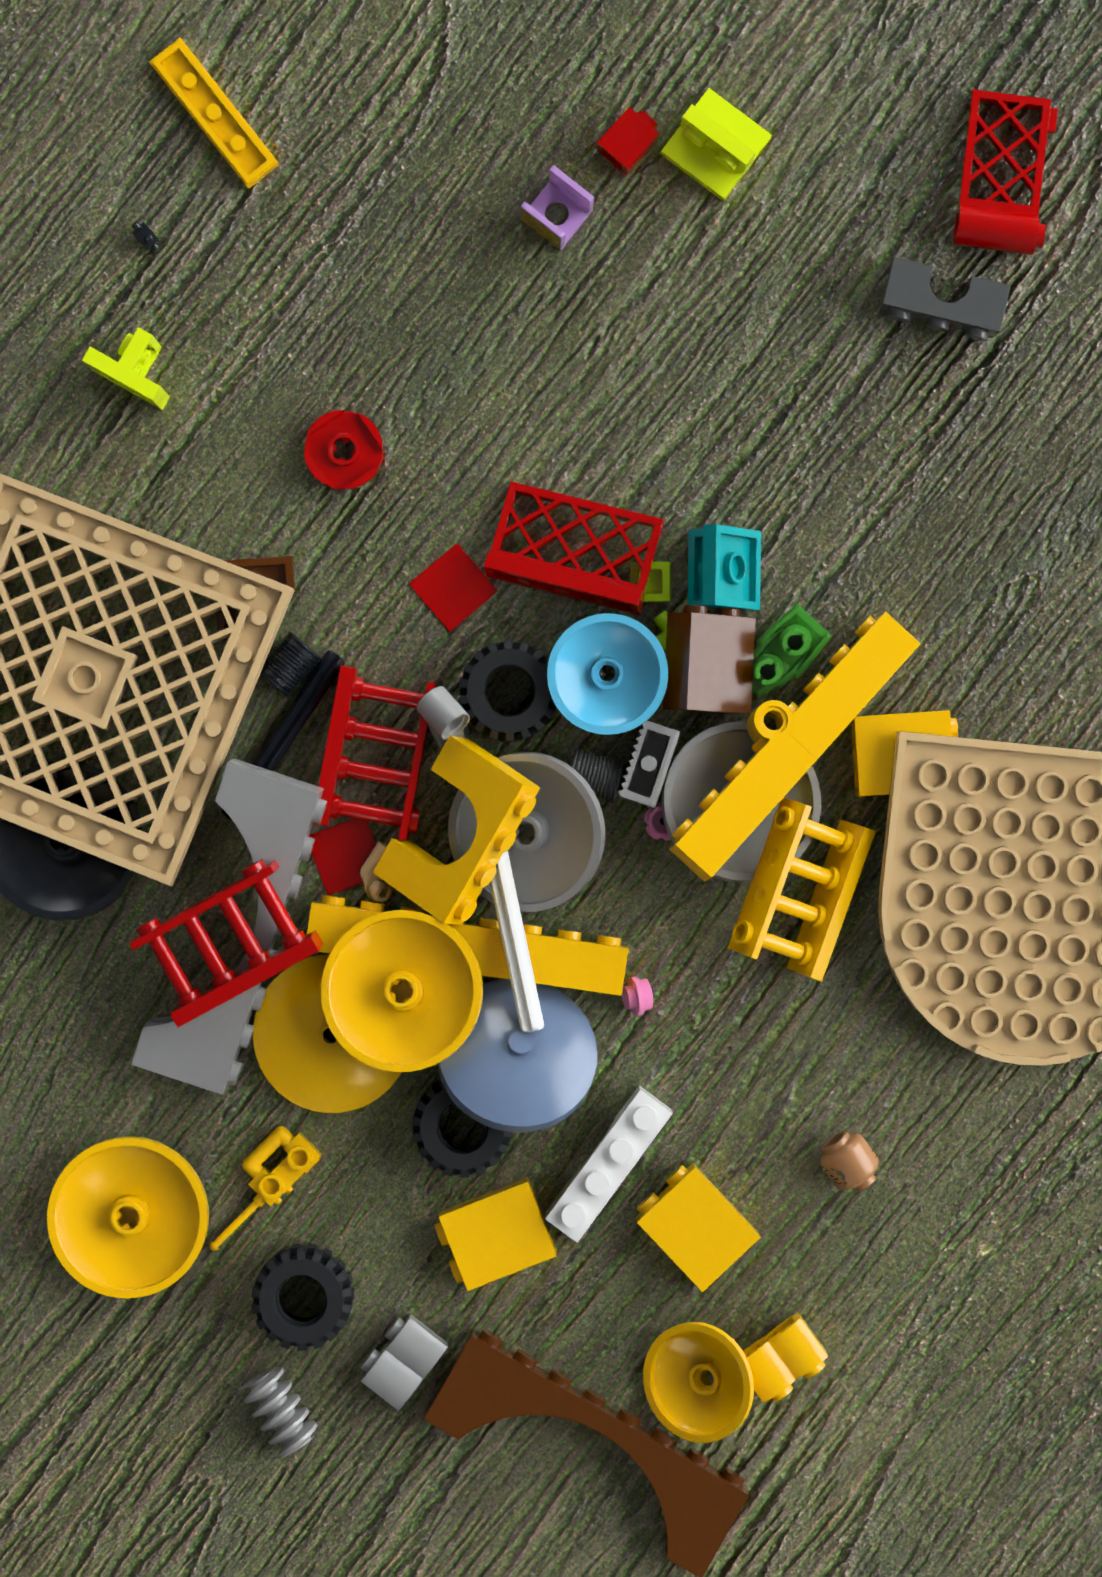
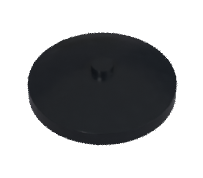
[0,760,144,921]

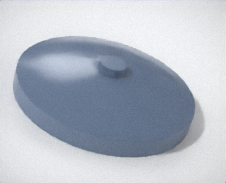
[437,979,597,1133]

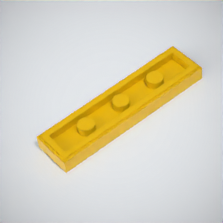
[149,38,279,189]

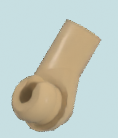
[360,841,392,903]

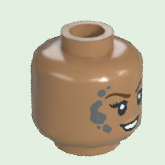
[820,1131,879,1192]

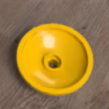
[643,1322,754,1443]

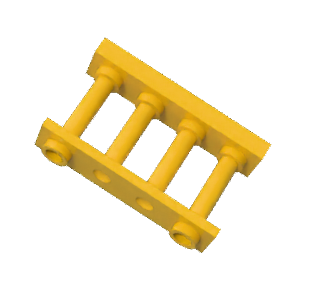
[728,797,876,982]

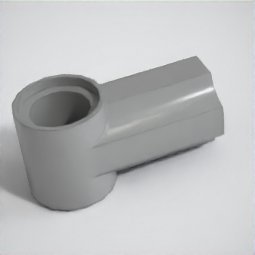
[417,686,470,750]

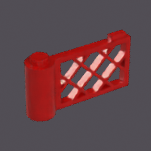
[953,89,1058,255]

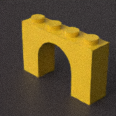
[372,735,541,925]

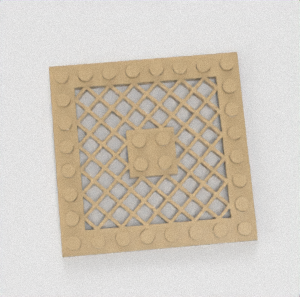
[0,473,295,887]

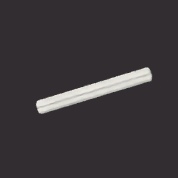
[490,850,544,1033]

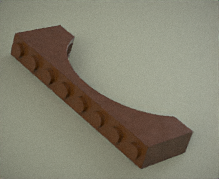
[424,1329,749,1577]

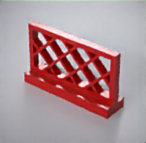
[484,481,664,616]

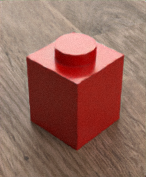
[597,107,659,177]

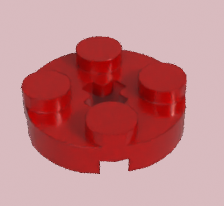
[304,410,384,491]

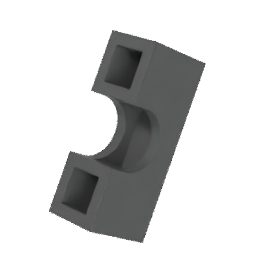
[879,257,1011,341]

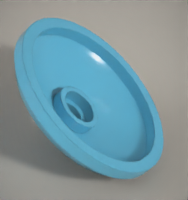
[547,613,668,735]

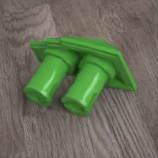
[752,603,832,698]

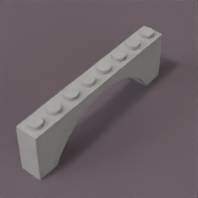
[131,758,327,1095]

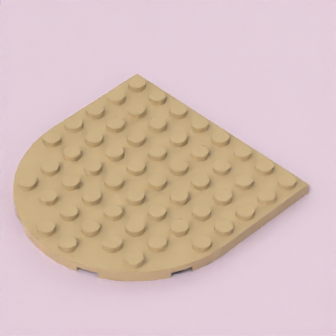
[878,731,1102,1065]

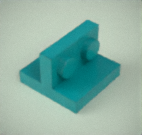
[687,524,761,611]

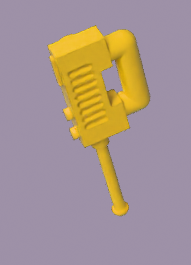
[209,1126,322,1251]

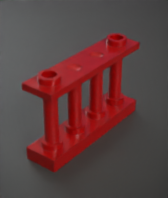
[313,666,436,840]
[129,859,323,1028]

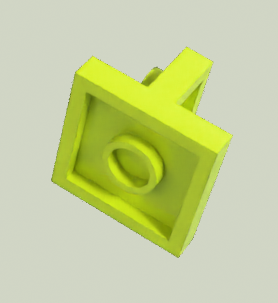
[661,88,772,202]
[82,327,170,411]

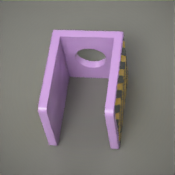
[520,165,594,250]

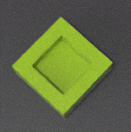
[630,562,672,602]

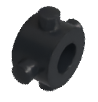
[131,221,159,251]

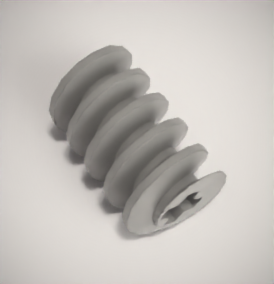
[238,1366,317,1459]

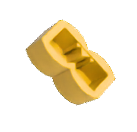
[743,1312,828,1403]

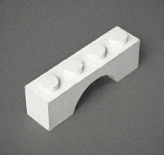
[545,1086,673,1243]

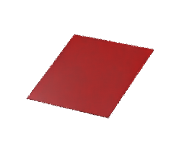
[409,543,498,632]
[309,818,376,895]

